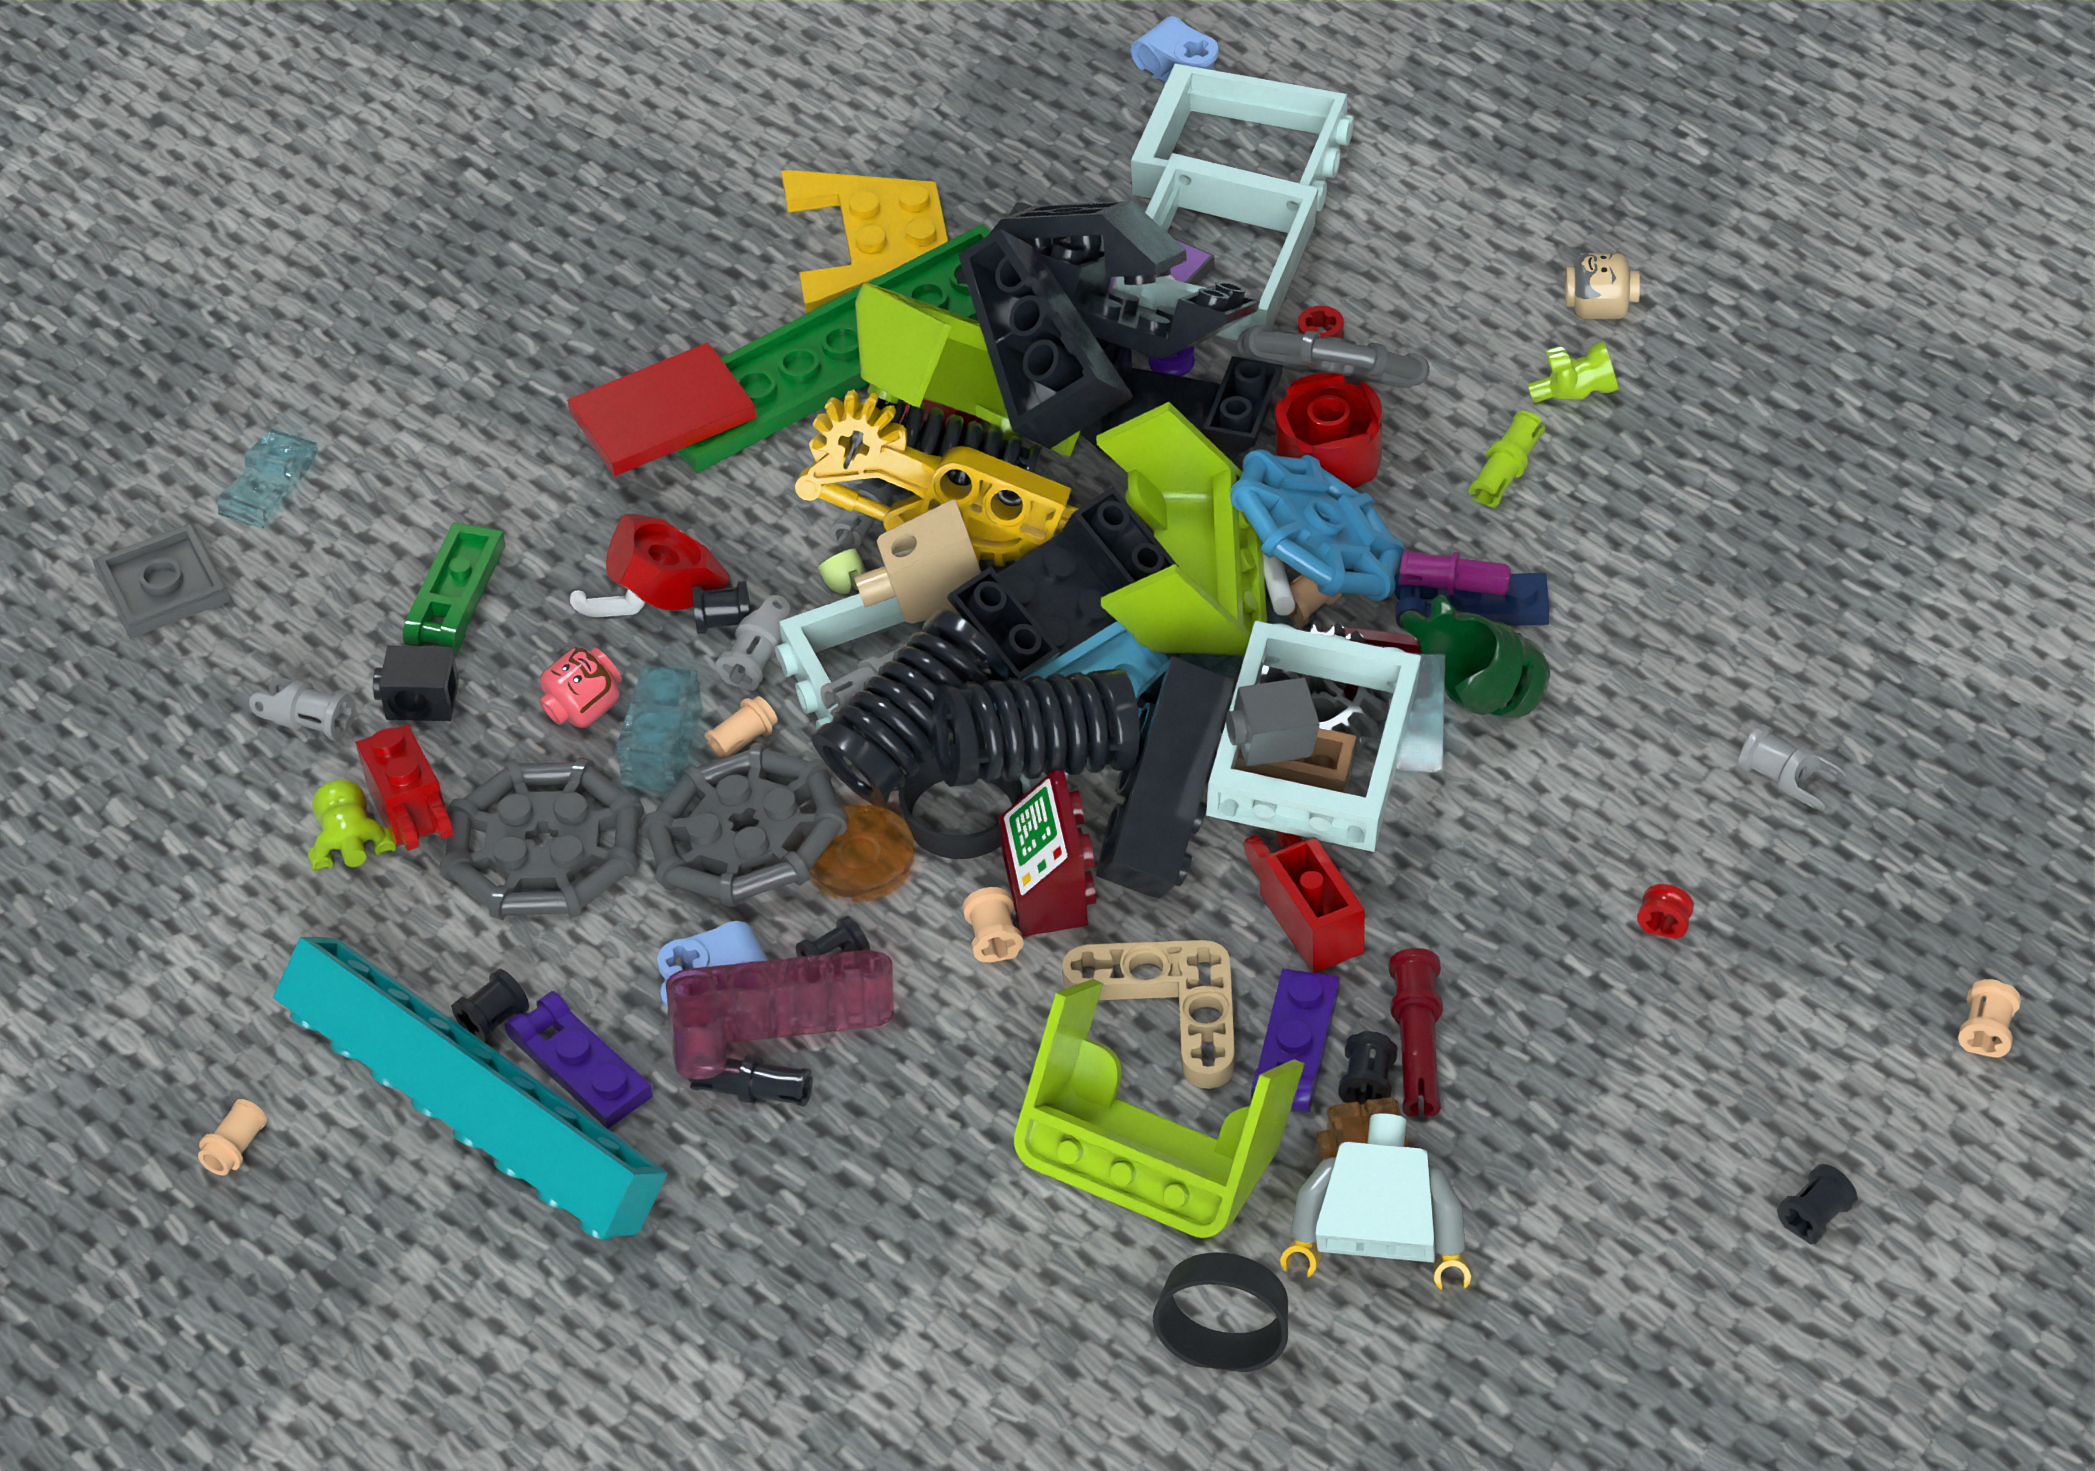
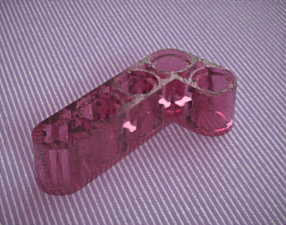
[666,950,895,1079]

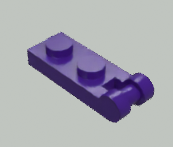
[1251,968,1340,1112]
[504,991,653,1129]

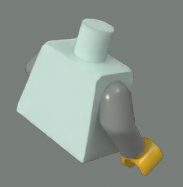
[1280,1113,1471,1290]

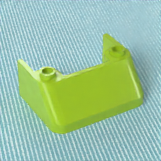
[855,282,1081,457]
[1096,402,1267,656]
[1014,979,1305,1238]

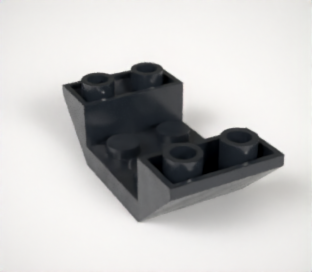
[956,201,1187,285]
[1038,240,1260,359]
[1080,337,1283,459]
[947,487,1181,680]

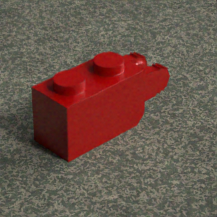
[355,724,453,851]
[1243,831,1365,973]

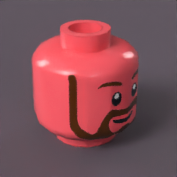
[539,647,622,728]

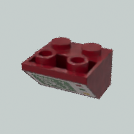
[999,769,1096,937]

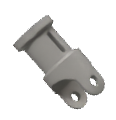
[715,595,790,690]
[249,677,356,742]
[1738,724,1846,810]

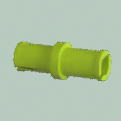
[1468,410,1546,508]

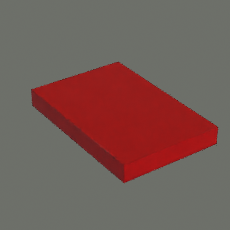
[567,342,756,477]

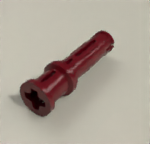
[1388,948,1443,1116]

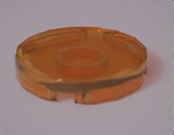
[803,805,915,902]

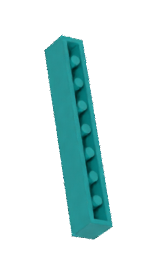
[272,937,668,1240]

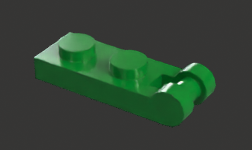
[403,522,506,654]

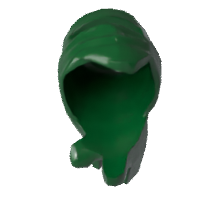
[1400,595,1550,718]

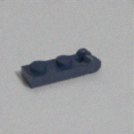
[1394,572,1549,628]

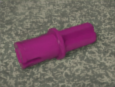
[1400,550,1511,595]

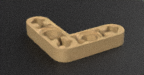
[1062,940,1235,1089]

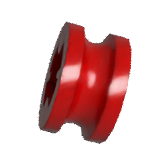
[1298,306,1344,339]
[1637,884,1694,939]

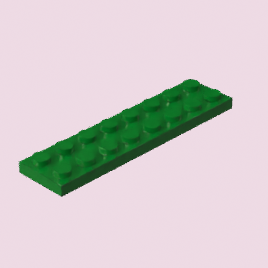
[677,224,991,473]

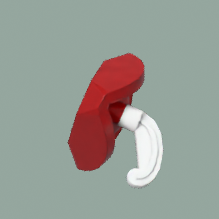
[570,514,730,617]

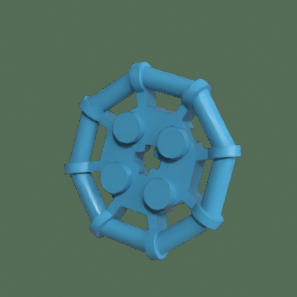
[1230,449,1406,601]

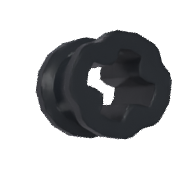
[692,581,750,634]
[795,916,872,988]
[451,969,530,1042]
[1338,1031,1398,1109]
[1777,1164,1858,1244]

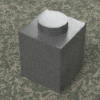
[1226,677,1320,766]

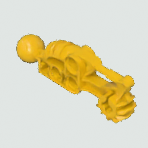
[795,389,1078,567]

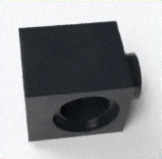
[373,645,459,721]

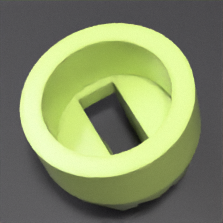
[818,549,866,594]

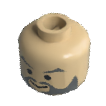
[1565,253,1640,319]

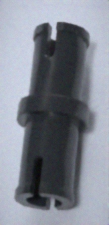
[689,1052,813,1107]

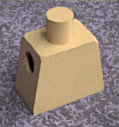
[854,499,981,624]

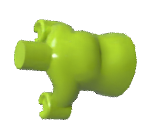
[1527,340,1619,404]
[308,779,396,872]

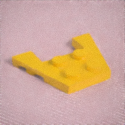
[781,170,948,314]

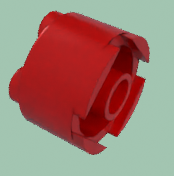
[1275,373,1382,489]

